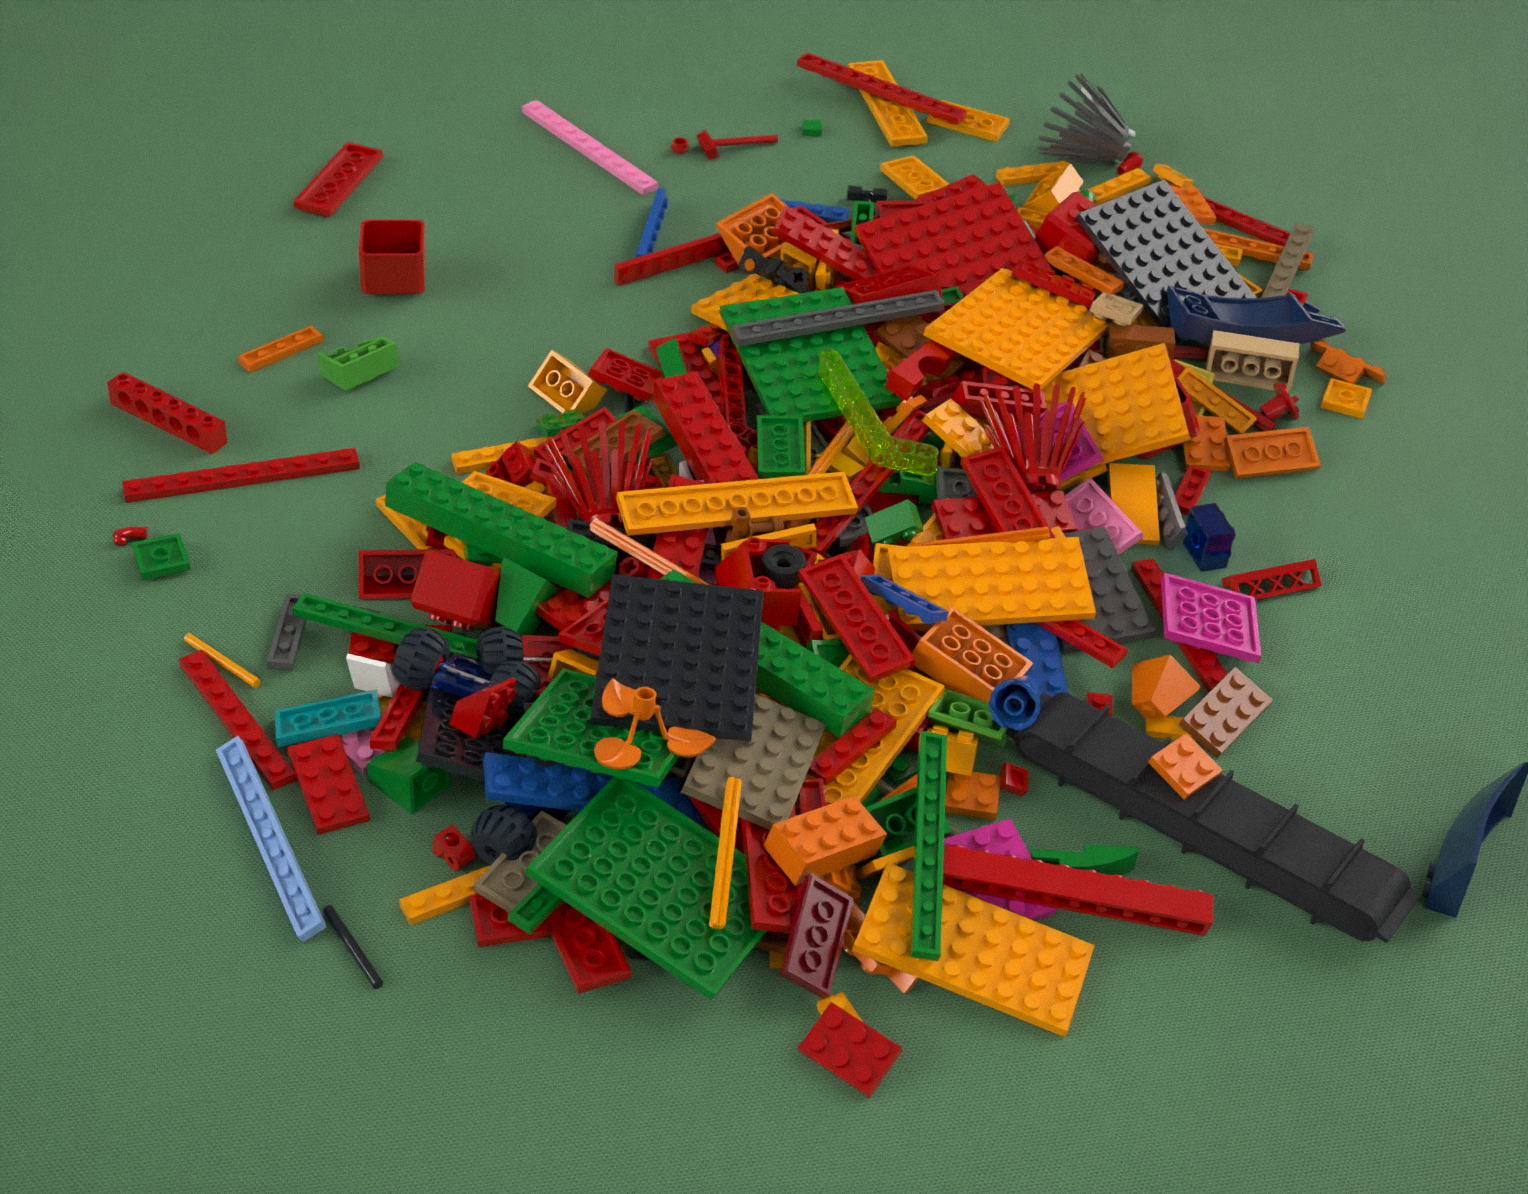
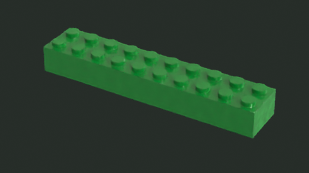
[385,462,617,598]
[660,569,875,738]

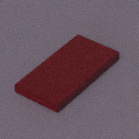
[779,873,854,1000]

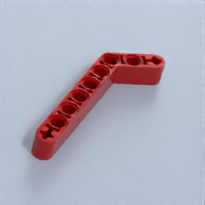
[717,334,757,452]

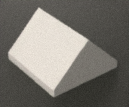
[346,654,401,698]

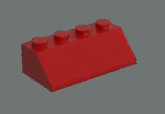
[358,549,458,599]

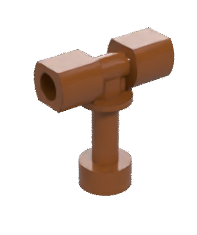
[725,507,784,543]

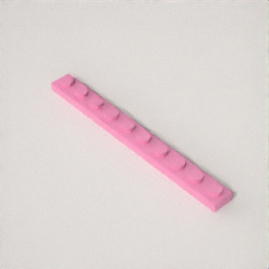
[522,100,658,195]

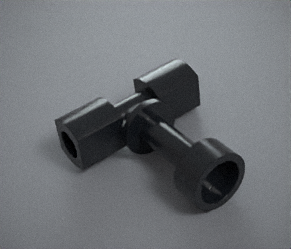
[847,185,888,215]

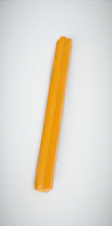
[709,777,742,930]

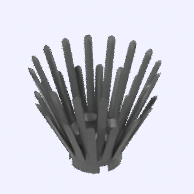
[1037,73,1135,165]

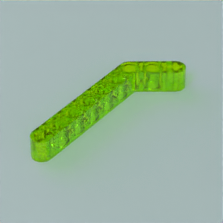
[819,349,939,476]

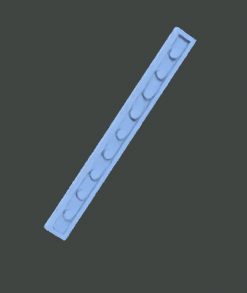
[216,736,327,942]

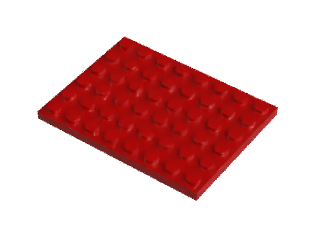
[854,182,1053,298]

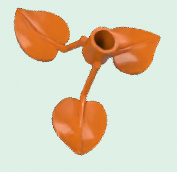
[594,678,716,770]

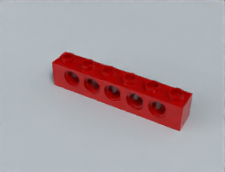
[107,372,228,454]

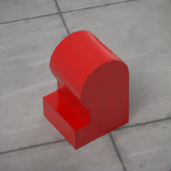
[432,824,475,871]

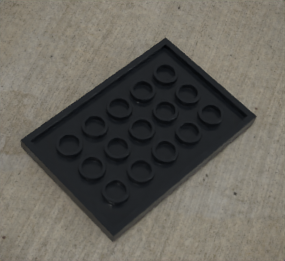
[416,684,526,783]

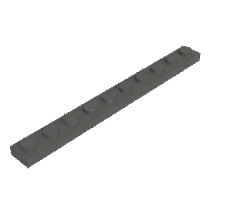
[732,290,945,346]

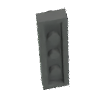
[1155,472,1188,550]
[267,594,307,671]

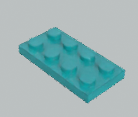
[275,689,381,747]

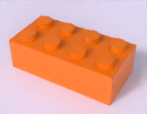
[763,796,887,886]

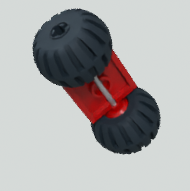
[475,627,600,687]

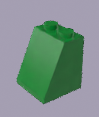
[495,557,559,637]
[367,737,451,814]

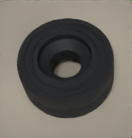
[761,544,806,588]

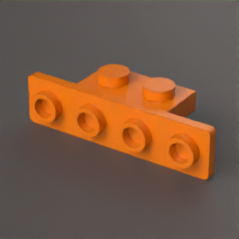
[1310,339,1386,385]
[843,902,919,993]

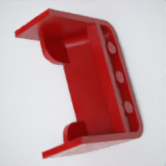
[714,537,801,626]

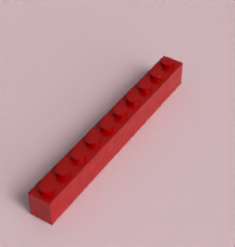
[943,844,1214,936]

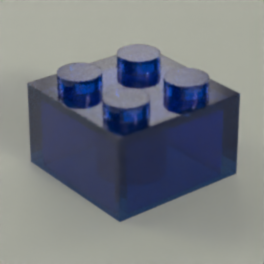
[1182,503,1236,572]

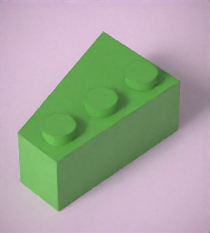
[317,336,400,391]

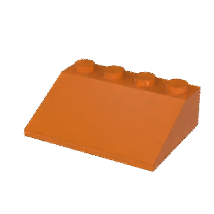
[715,193,787,275]
[912,607,1033,703]

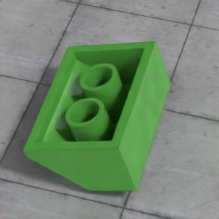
[928,688,1010,748]

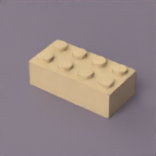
[1205,330,1299,393]

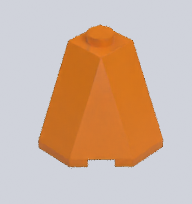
[1132,655,1200,720]

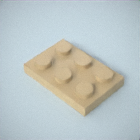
[1090,292,1144,326]

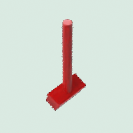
[696,129,778,160]

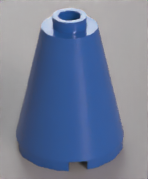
[989,676,1041,730]

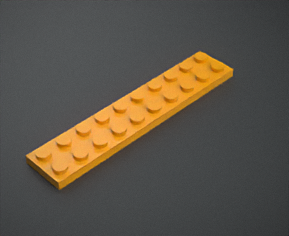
[616,472,858,536]

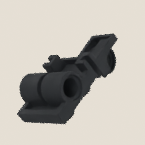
[739,247,812,294]

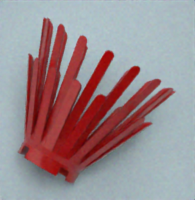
[979,383,1087,493]
[543,420,653,529]

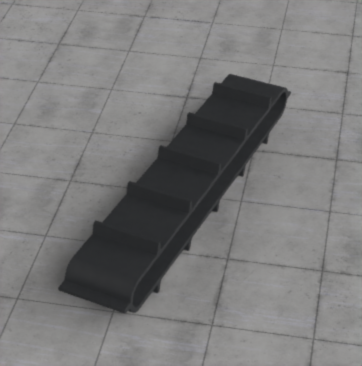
[1006,692,1421,943]

